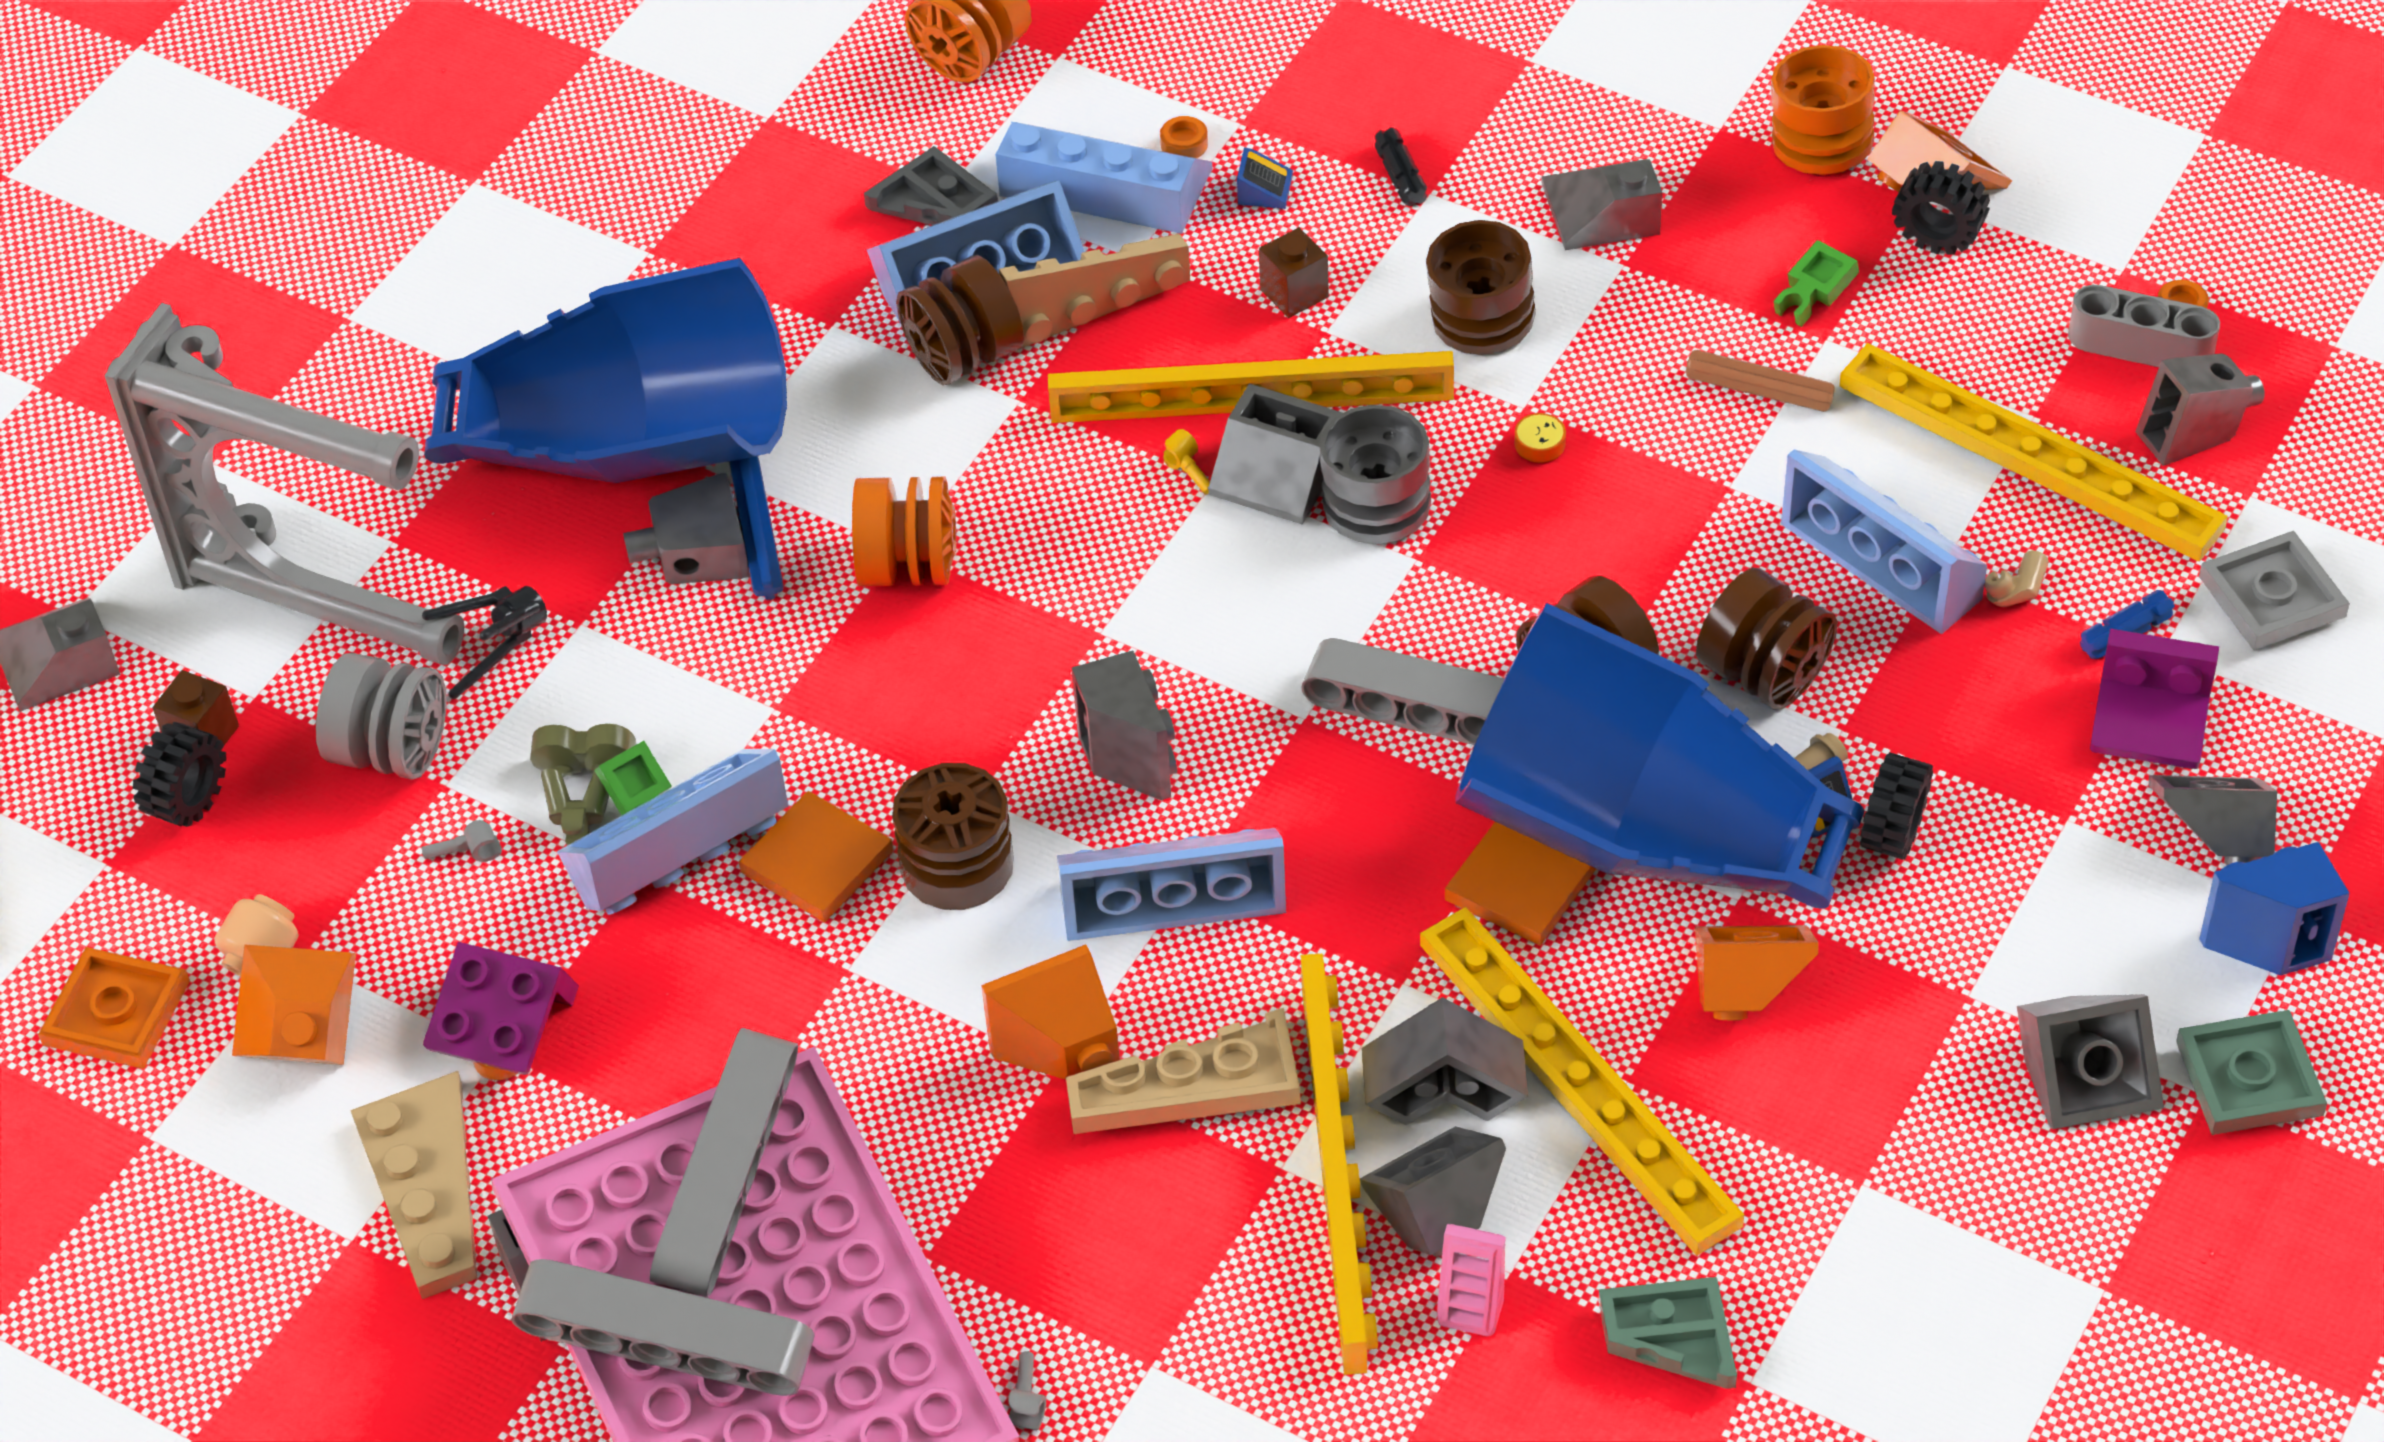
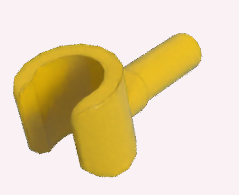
[1163,429,1210,495]

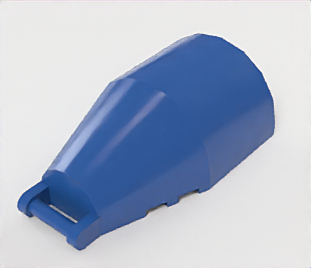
[424,258,787,483]
[1455,603,1865,909]

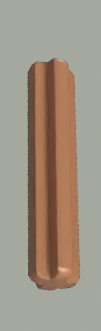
[1686,349,1835,412]

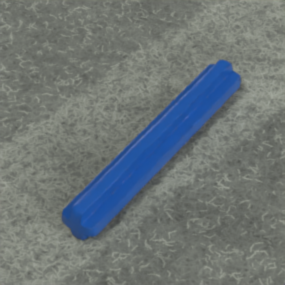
[729,456,784,600]

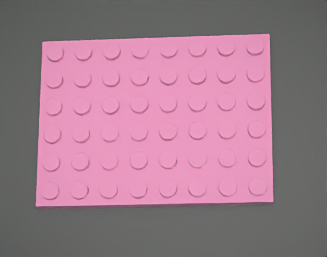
[491,1046,1019,1442]

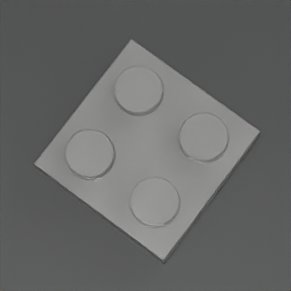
[2199,530,2350,651]

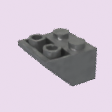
[1208,383,1343,525]
[1071,650,1177,800]

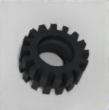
[1892,161,1990,255]
[133,722,227,827]
[1860,752,1933,860]

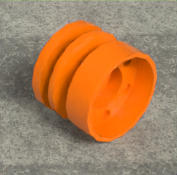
[904,0,1031,83]
[1771,45,1875,175]
[852,476,956,586]

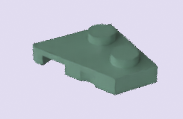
[1598,1277,1737,1389]

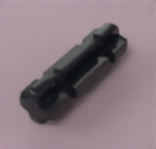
[1375,127,1427,206]

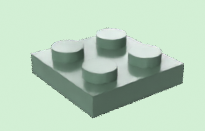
[2176,1010,2327,1135]

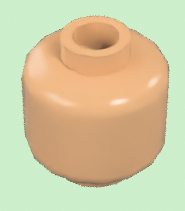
[214,894,299,977]

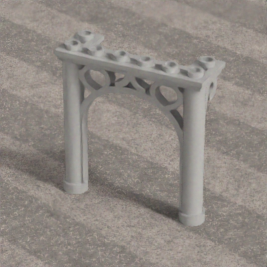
[104,303,464,665]

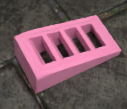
[1437,1224,1506,1336]

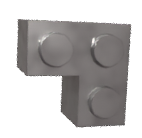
[1361,997,1528,1125]

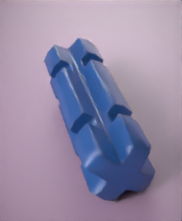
[2080,590,2175,659]

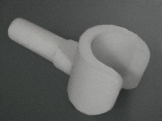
[421,820,502,862]
[1008,1351,1046,1431]

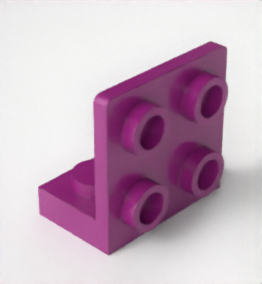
[2090,629,2220,769]
[423,942,579,1075]

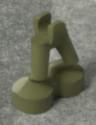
[530,723,637,845]

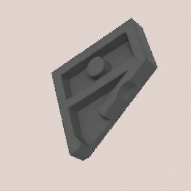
[864,146,998,225]

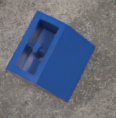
[2199,842,2350,976]

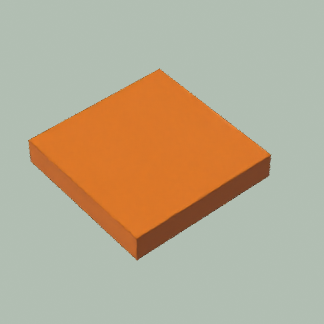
[739,791,894,923]
[1445,822,1596,946]
[38,947,190,1069]

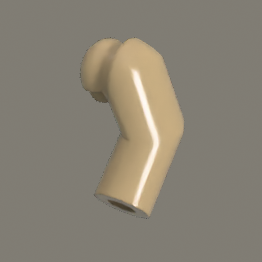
[1984,550,2049,607]

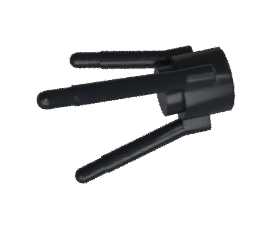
[422,586,547,699]

